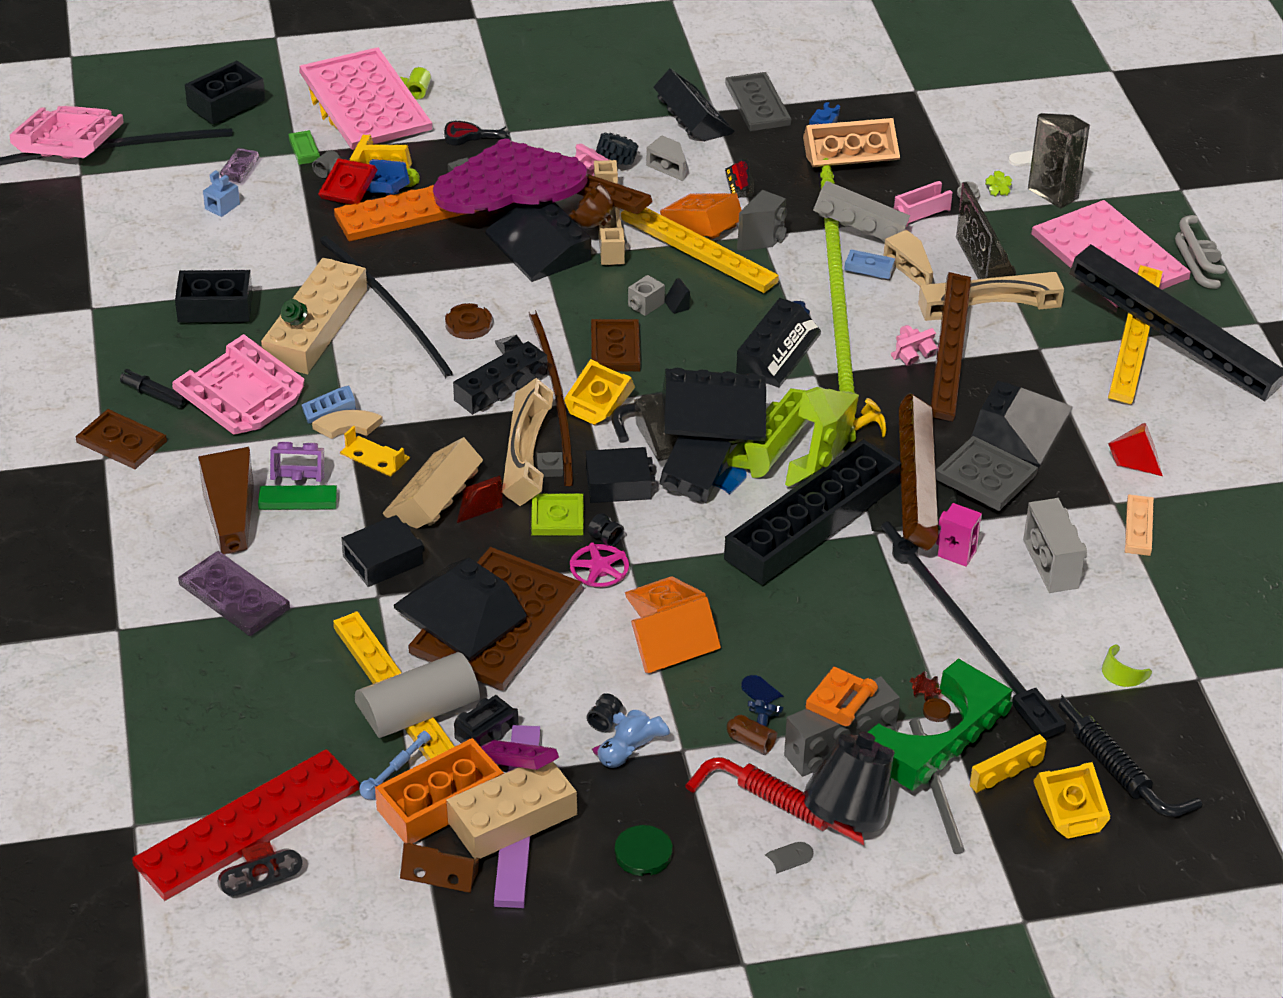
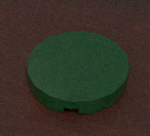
[615,825,673,876]

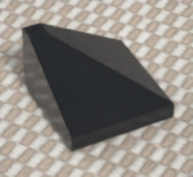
[495,334,523,354]

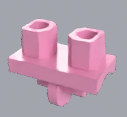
[575,143,609,176]
[891,325,937,366]

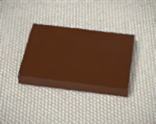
[591,319,640,372]
[75,409,167,470]

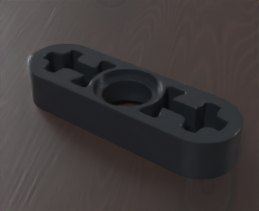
[217,848,302,896]

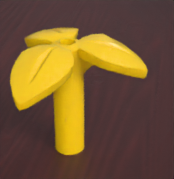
[853,398,886,437]

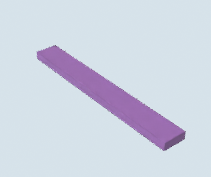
[494,725,540,908]

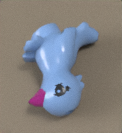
[592,710,670,768]

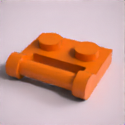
[806,667,878,726]

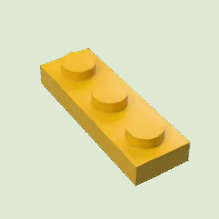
[970,734,1047,793]

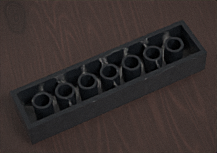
[724,439,902,585]

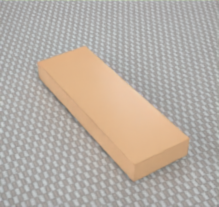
[1124,494,1154,556]

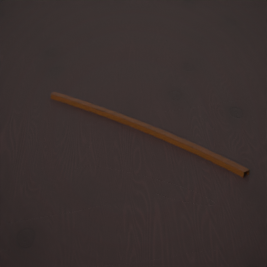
[529,310,572,486]

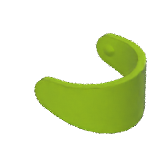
[1102,644,1152,687]

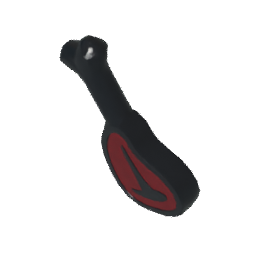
[444,121,510,146]

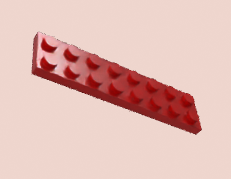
[132,749,359,901]

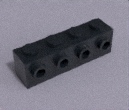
[453,341,547,415]

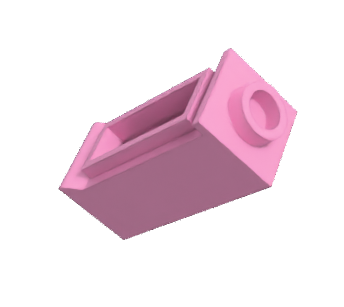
[893,181,953,227]

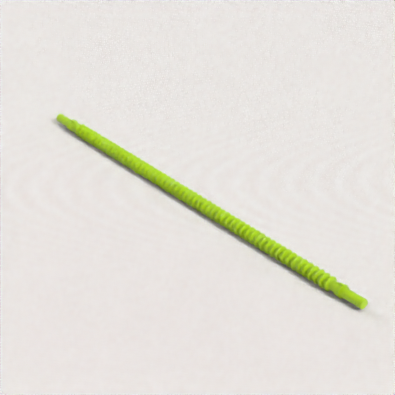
[820,158,856,442]

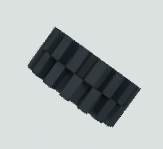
[596,132,639,165]

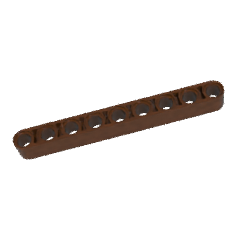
[899,393,938,551]

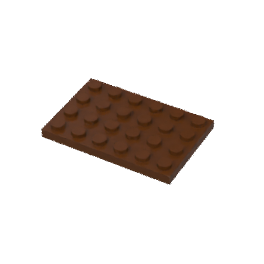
[408,547,582,691]

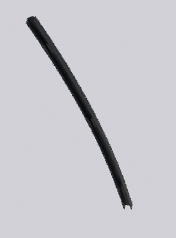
[0,128,233,166]
[320,236,452,378]

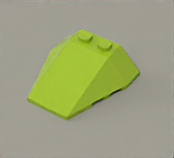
[785,387,859,487]

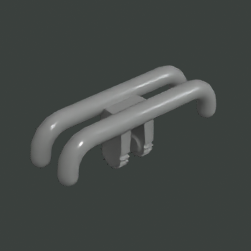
[1175,215,1225,289]

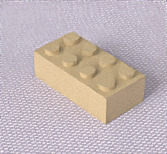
[446,762,577,859]

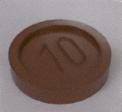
[923,698,951,722]

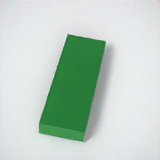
[258,485,337,510]

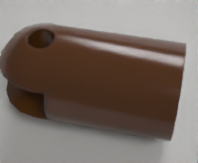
[727,715,777,755]

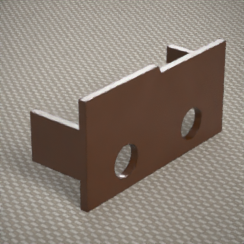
[400,843,479,893]

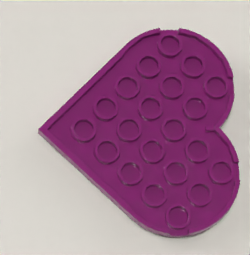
[433,139,588,214]

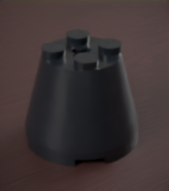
[804,732,895,832]

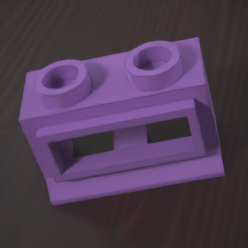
[270,442,324,482]

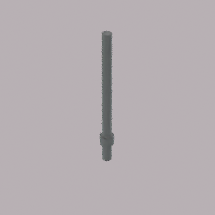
[909,718,964,854]

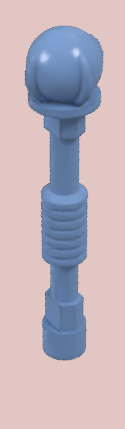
[360,731,431,800]

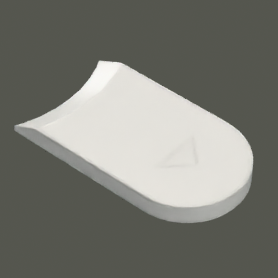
[1009,150,1046,167]

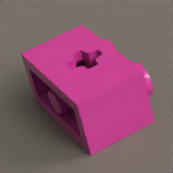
[936,503,982,567]

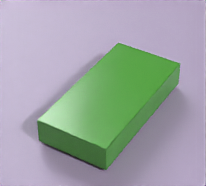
[288,130,320,165]

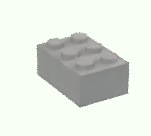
[1023,498,1087,593]

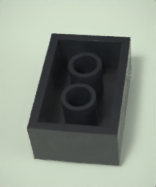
[184,60,265,124]
[175,270,253,323]

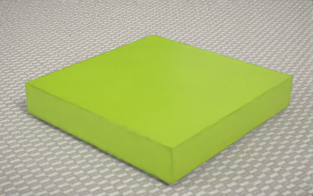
[531,494,583,535]

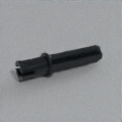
[120,369,187,408]

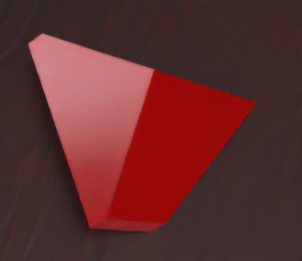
[1108,423,1163,476]

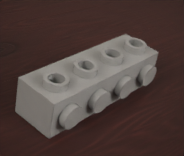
[813,181,910,242]

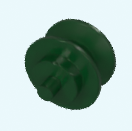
[281,299,308,326]

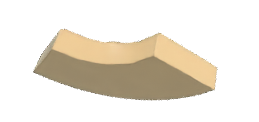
[312,410,383,439]

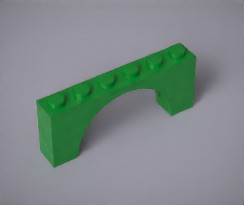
[867,658,1013,791]

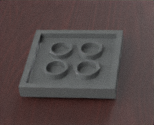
[935,436,1038,511]

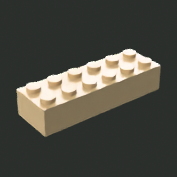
[261,258,367,374]

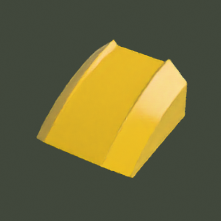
[564,359,635,425]
[1033,762,1110,839]

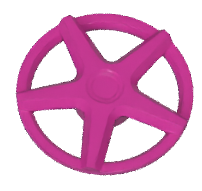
[570,542,629,587]

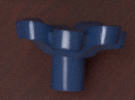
[748,700,784,727]

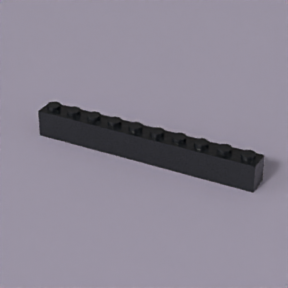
[1069,244,1283,402]

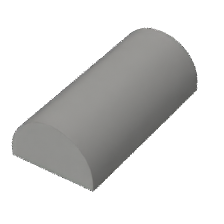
[355,652,480,738]

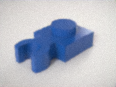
[809,102,840,125]

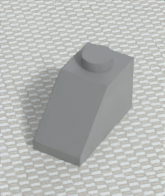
[646,135,686,181]

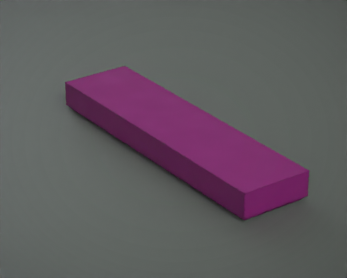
[481,740,559,770]

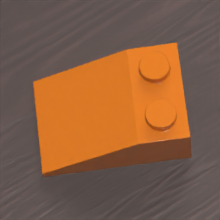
[660,193,742,239]
[625,576,706,617]

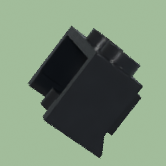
[454,695,519,747]

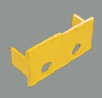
[340,426,410,477]

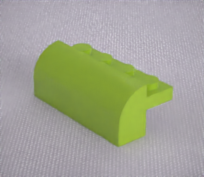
[727,388,809,478]

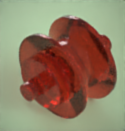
[910,671,942,701]

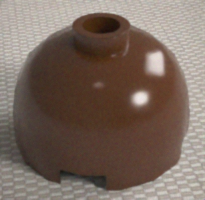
[569,183,613,229]

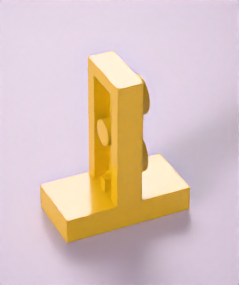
[350,135,412,169]

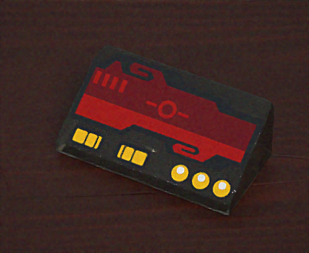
[725,158,754,198]

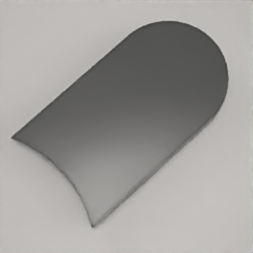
[765,842,813,874]

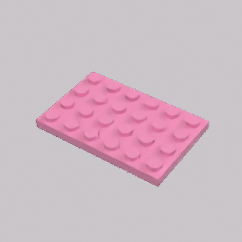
[299,47,432,150]
[1032,200,1191,308]

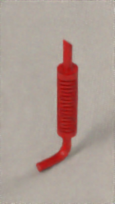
[685,757,864,845]

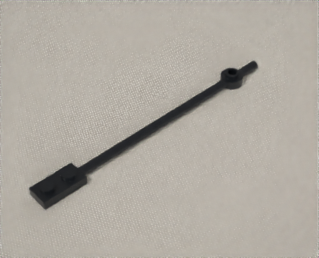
[881,521,1066,739]

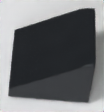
[664,278,690,314]

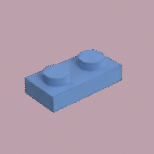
[844,249,896,279]

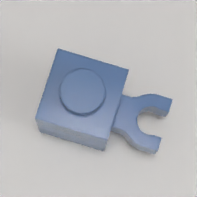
[203,170,240,217]

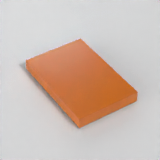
[631,596,721,673]

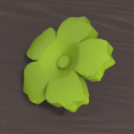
[985,170,1012,197]

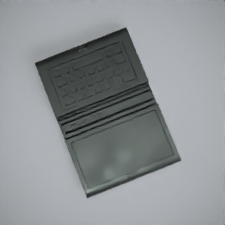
[868,482,959,531]

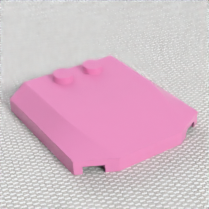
[10,106,123,159]
[172,334,304,435]

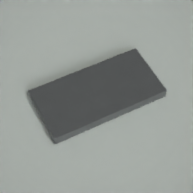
[725,72,791,131]

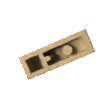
[883,230,933,286]

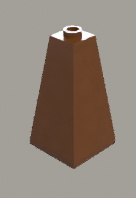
[198,447,254,555]

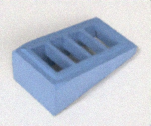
[302,385,356,424]

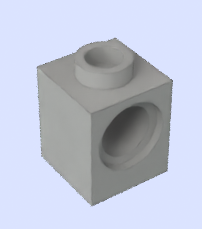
[628,275,665,316]

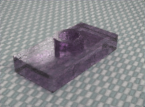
[220,148,259,183]

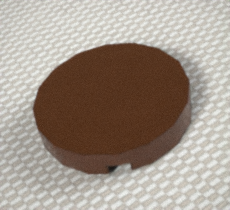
[445,303,492,339]

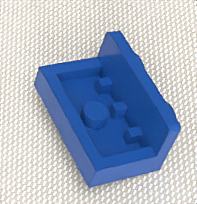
[366,159,410,195]

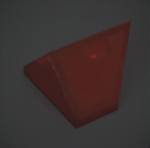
[457,476,502,523]

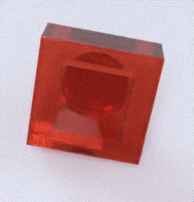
[241,841,279,877]

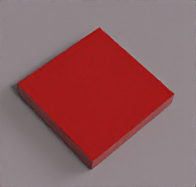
[318,158,377,205]

